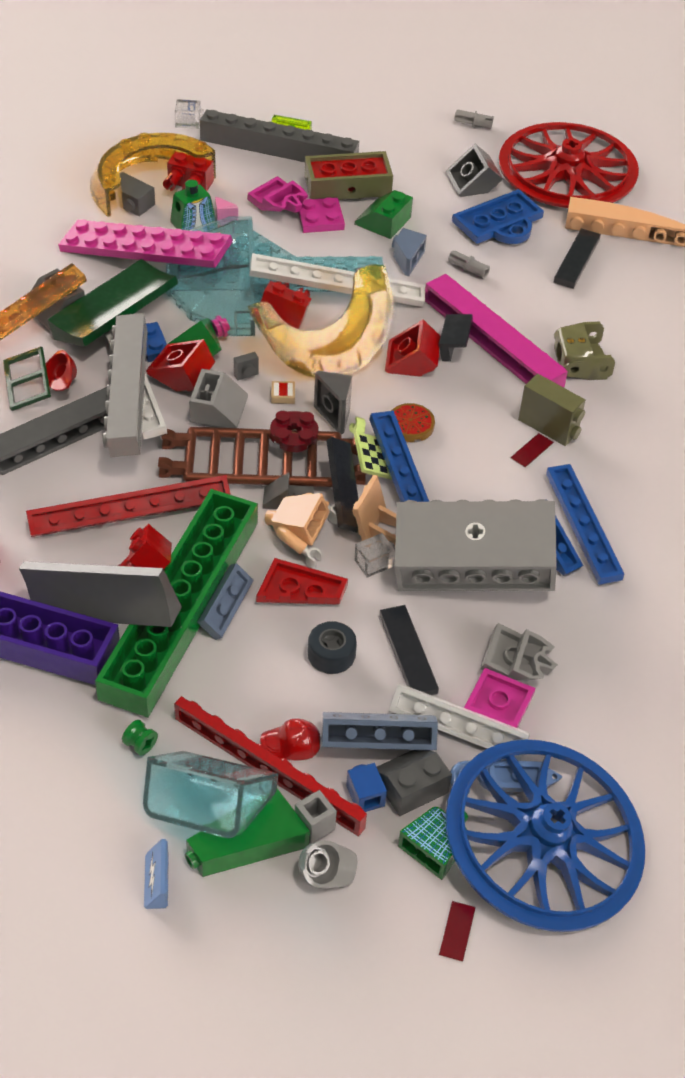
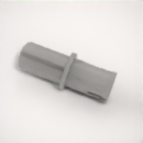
[454,109,494,129]
[448,251,490,279]

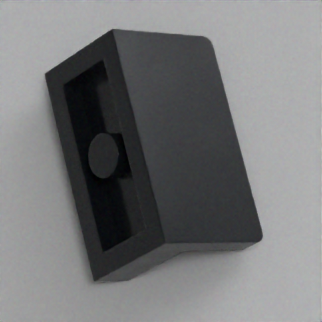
[439,314,473,361]

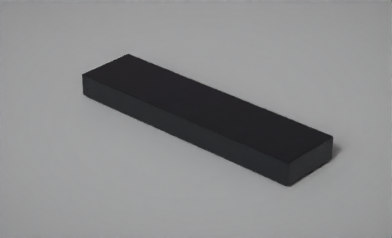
[553,228,601,289]
[326,437,359,533]
[379,605,439,695]

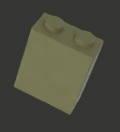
[518,374,586,446]

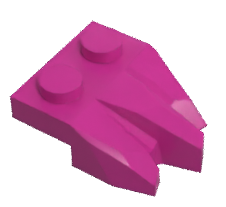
[247,176,308,213]

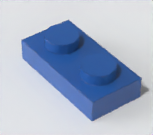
[146,322,167,362]

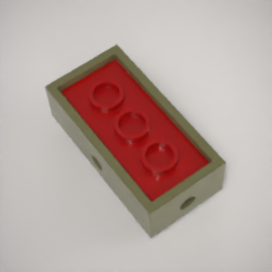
[304,151,393,200]

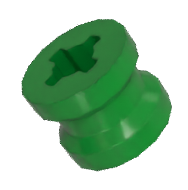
[122,720,158,756]

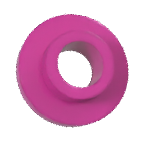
[211,315,230,337]

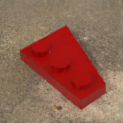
[256,558,348,605]

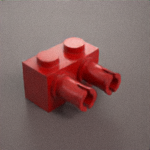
[163,151,214,191]
[257,281,312,330]
[118,523,172,569]

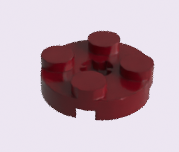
[270,410,319,452]

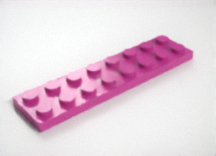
[58,219,233,268]

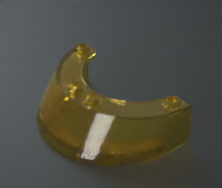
[90,133,216,217]
[247,264,394,378]

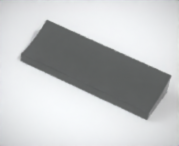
[19,561,182,627]

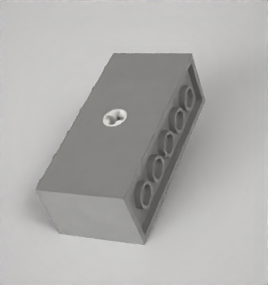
[395,499,556,591]

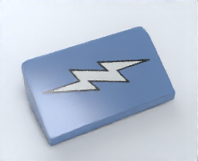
[144,839,169,909]

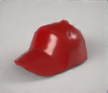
[46,350,77,391]
[260,718,320,760]

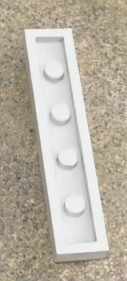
[389,684,530,761]

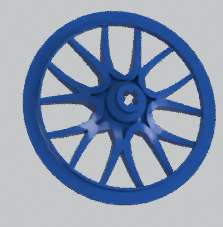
[445,739,645,932]

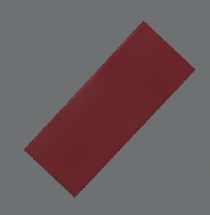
[510,433,554,467]
[439,901,476,961]

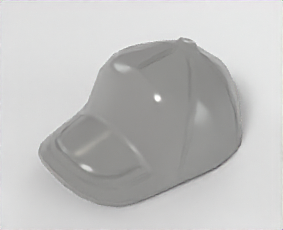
[298,841,357,888]

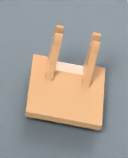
[353,475,396,548]

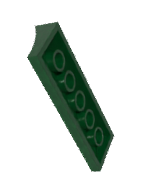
[47,259,178,347]

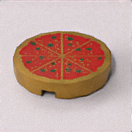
[391,403,435,442]

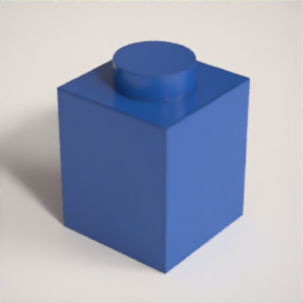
[346,763,387,812]

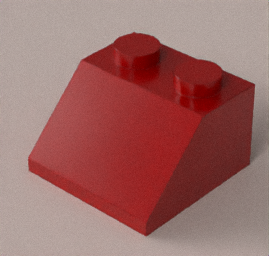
[385,319,441,377]
[146,339,215,391]

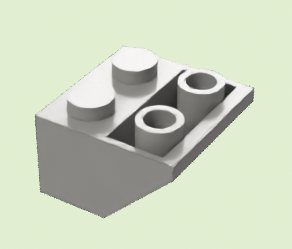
[189,369,248,428]

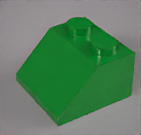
[354,190,413,239]

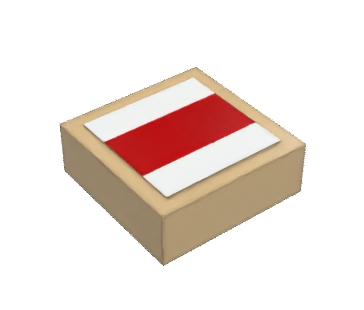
[271,381,295,404]

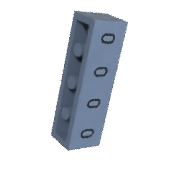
[322,712,438,750]

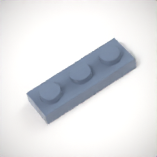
[197,563,254,640]

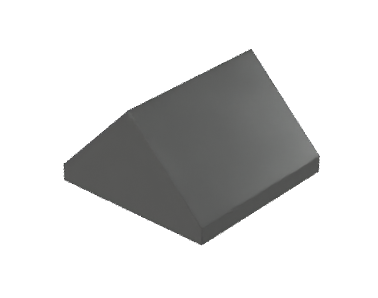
[314,371,352,434]

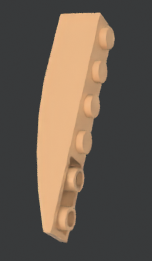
[565,197,685,247]

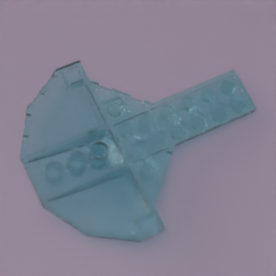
[166,216,384,336]

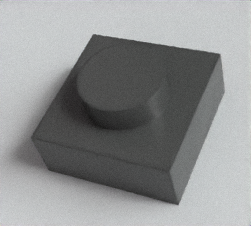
[234,352,259,381]

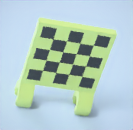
[349,417,392,480]

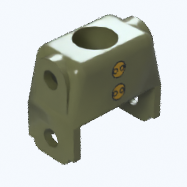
[554,321,615,380]

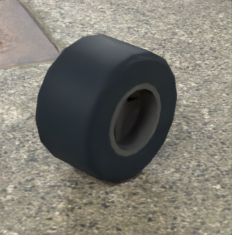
[308,621,357,674]

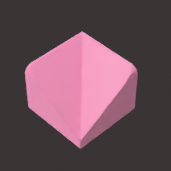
[215,197,238,222]

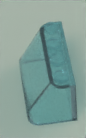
[143,751,278,838]

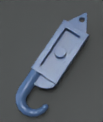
[450,760,562,794]

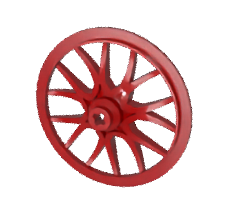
[499,122,639,208]

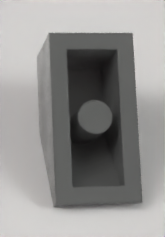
[120,172,155,217]

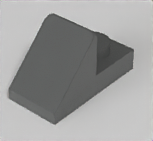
[263,472,314,509]

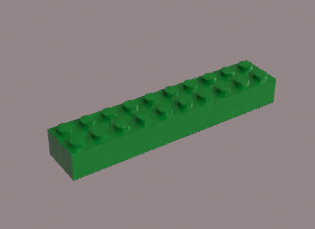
[95,489,258,718]

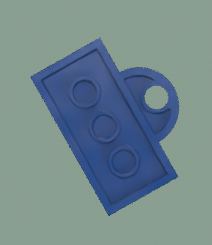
[452,189,544,244]

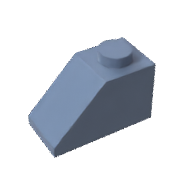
[392,228,427,276]

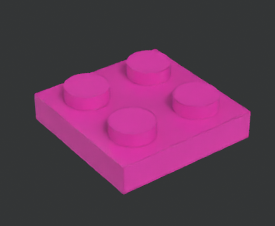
[298,197,345,233]
[464,668,536,728]

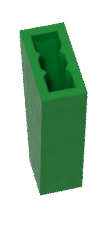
[185,788,310,877]

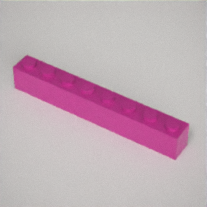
[425,274,568,387]

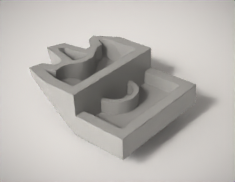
[480,623,558,680]

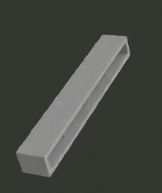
[103,313,148,457]

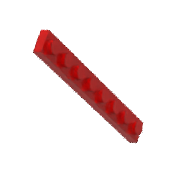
[26,475,231,537]
[174,696,367,837]

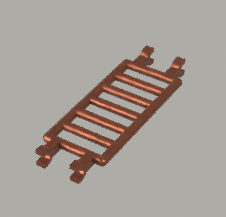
[158,427,366,487]

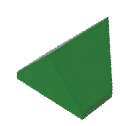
[165,318,222,356]

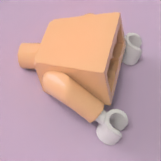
[265,493,337,568]

